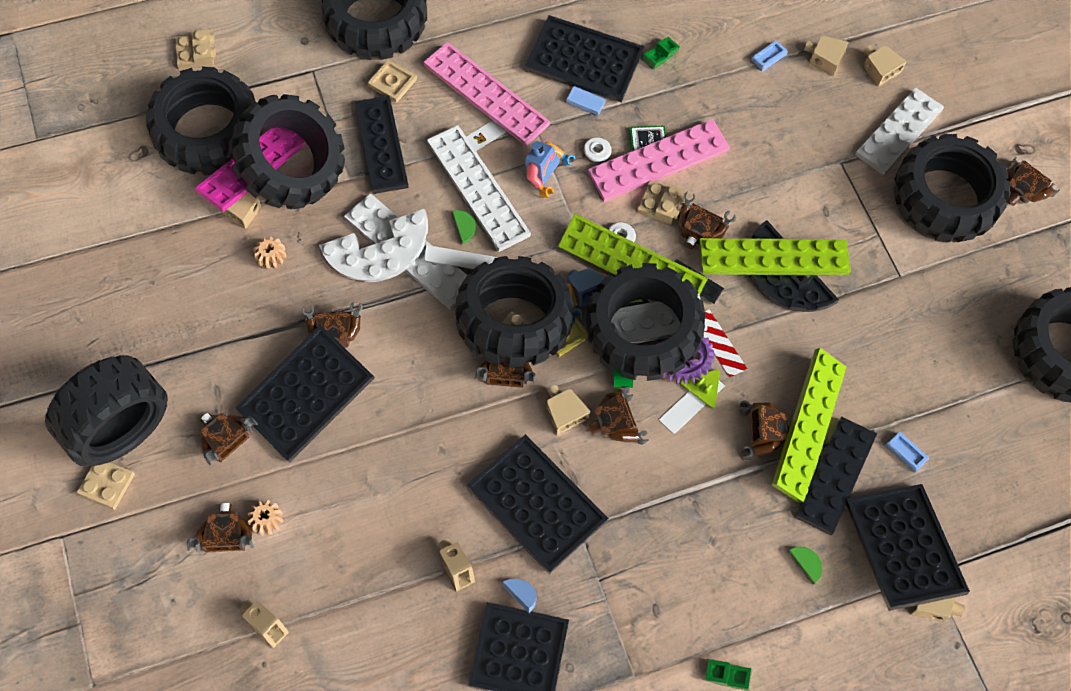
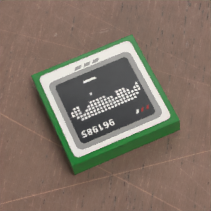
[629,126,666,151]

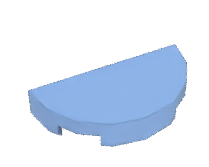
[502,579,537,613]

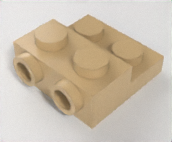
[176,29,216,69]
[637,181,687,225]

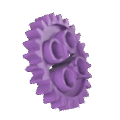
[655,337,714,384]

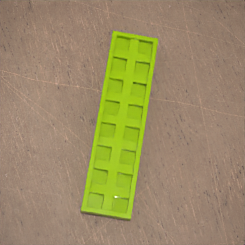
[558,213,708,296]
[699,238,851,275]
[772,348,846,504]

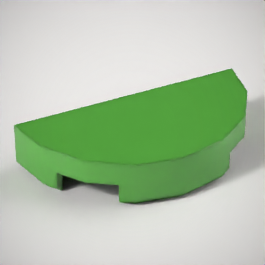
[453,210,476,244]
[788,547,823,585]

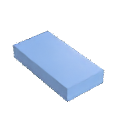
[751,40,788,71]
[566,86,606,116]
[885,431,929,473]

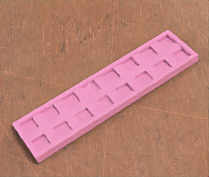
[424,42,550,146]
[588,119,730,202]

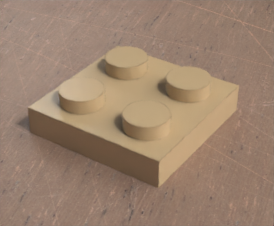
[368,59,417,103]
[77,462,135,510]

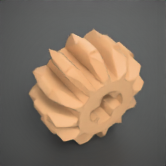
[253,236,286,269]
[247,500,283,536]

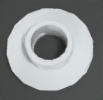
[584,137,611,162]
[608,222,636,242]

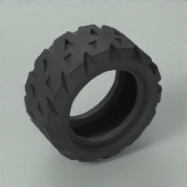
[45,355,168,467]

